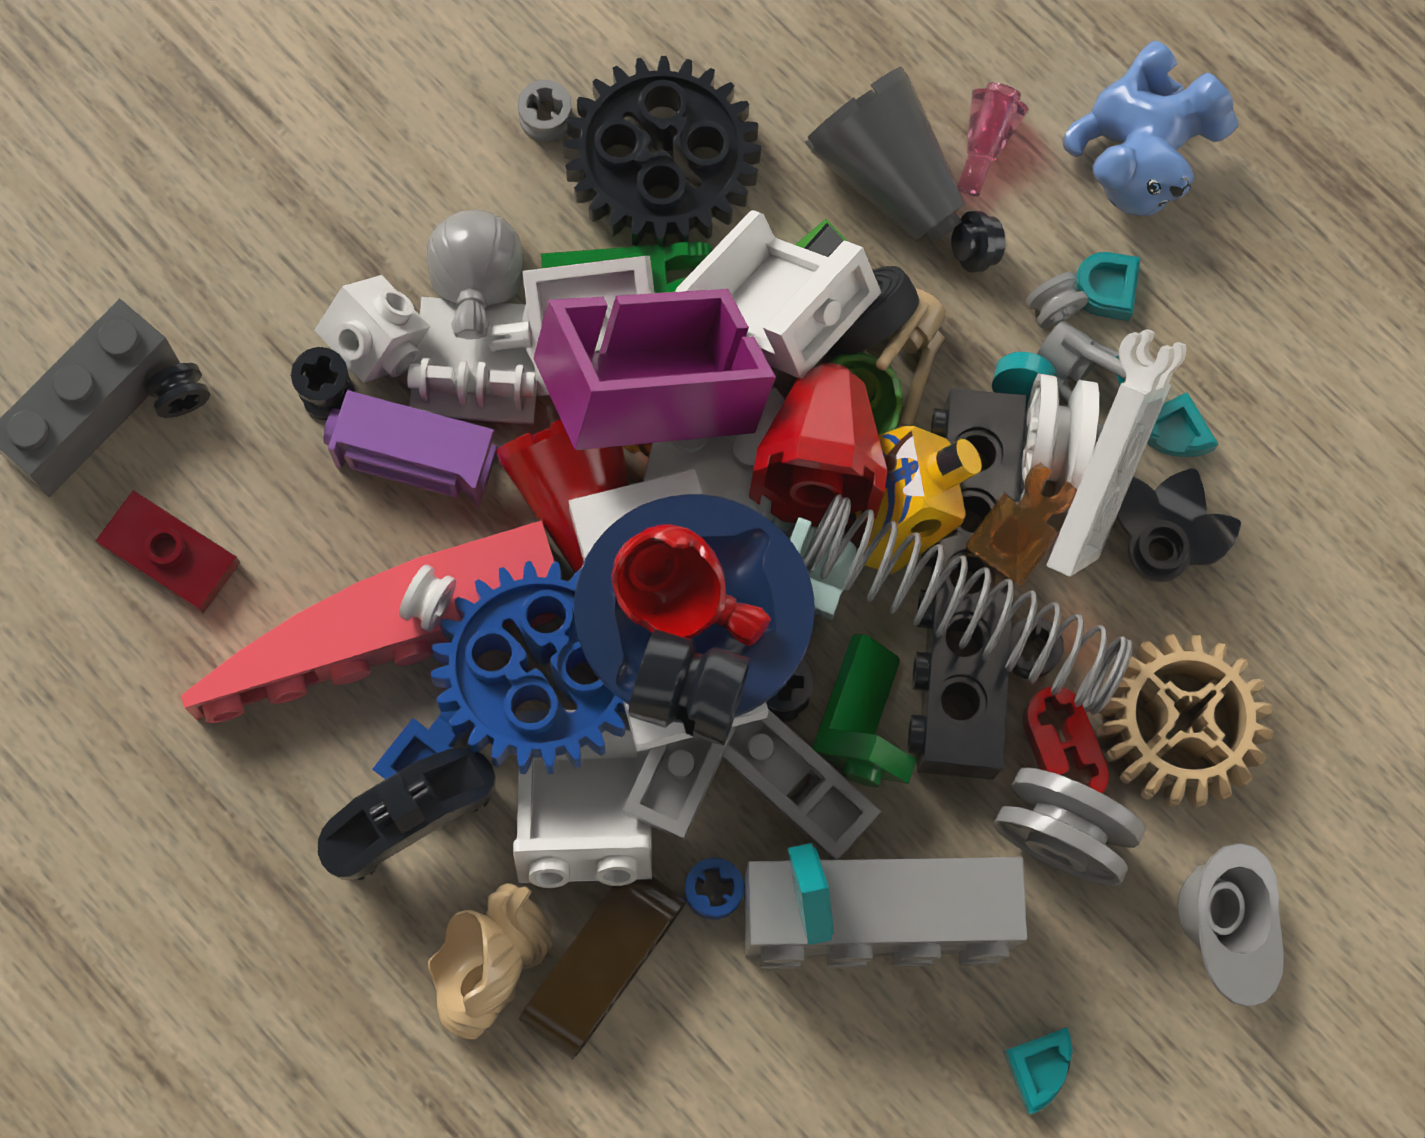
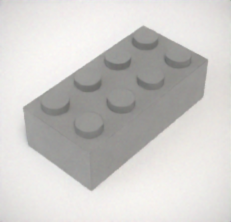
[744,857,1027,969]

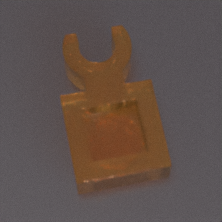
[965,462,1077,586]

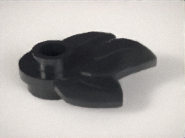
[1117,468,1241,582]

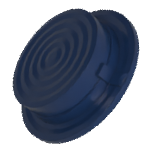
[574,494,815,723]

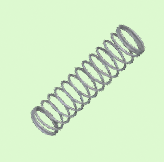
[803,494,1133,715]

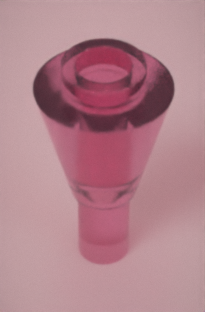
[957,82,1029,197]

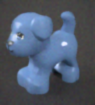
[1062,41,1238,216]

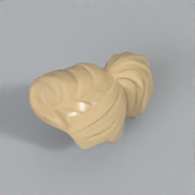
[428,883,552,1039]

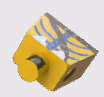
[845,426,982,574]

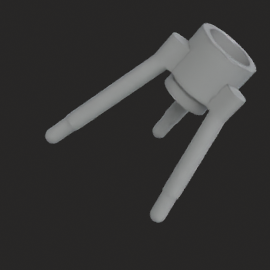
[1037,320,1126,441]

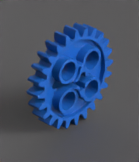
[431,561,626,775]

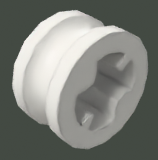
[399,564,457,632]

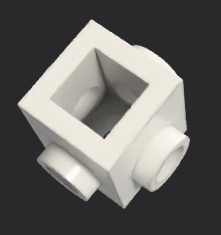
[314,275,430,383]

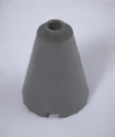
[805,67,965,244]

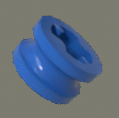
[685,857,744,920]

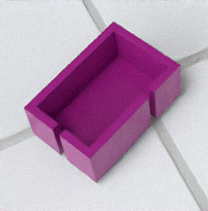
[533,289,776,450]

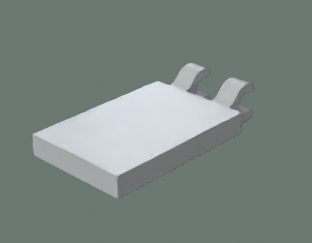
[1046,329,1187,576]

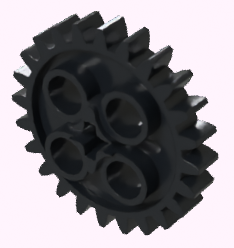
[563,56,761,247]

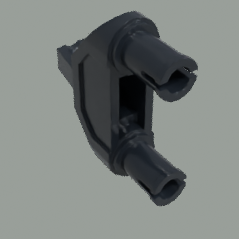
[318,747,496,880]

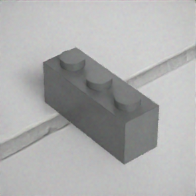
[0,298,180,497]

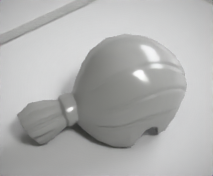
[427,209,524,340]

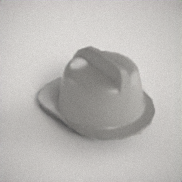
[1177,843,1284,1007]

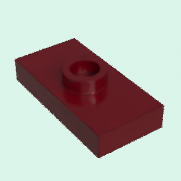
[95,490,240,613]

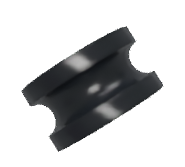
[145,362,210,418]
[1010,618,1064,679]

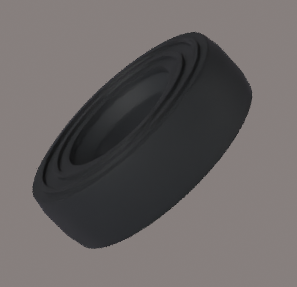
[826,266,919,357]

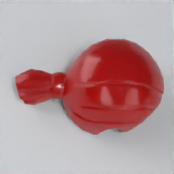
[611,524,771,646]

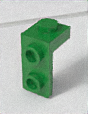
[812,633,917,788]

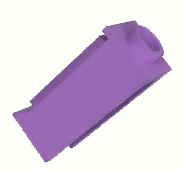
[323,390,498,506]

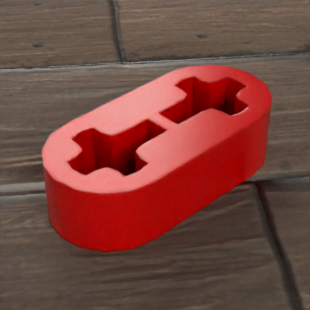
[1022,687,1109,793]

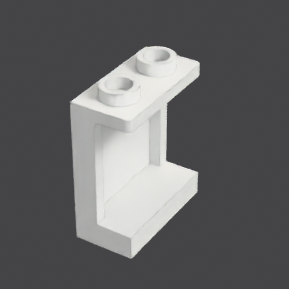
[675,210,882,379]
[513,710,652,888]

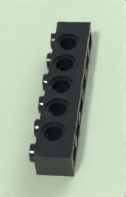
[907,388,1026,780]

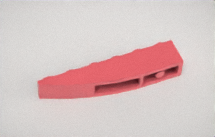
[181,520,557,723]

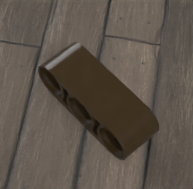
[519,876,687,1060]

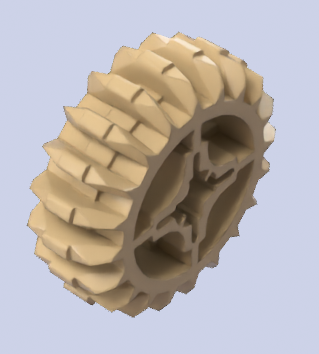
[1096,634,1274,808]

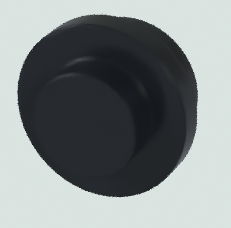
[951,211,1005,273]

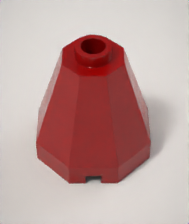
[748,363,887,529]

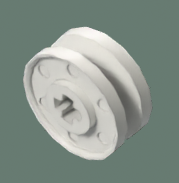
[1019,374,1099,512]

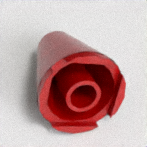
[495,419,629,573]

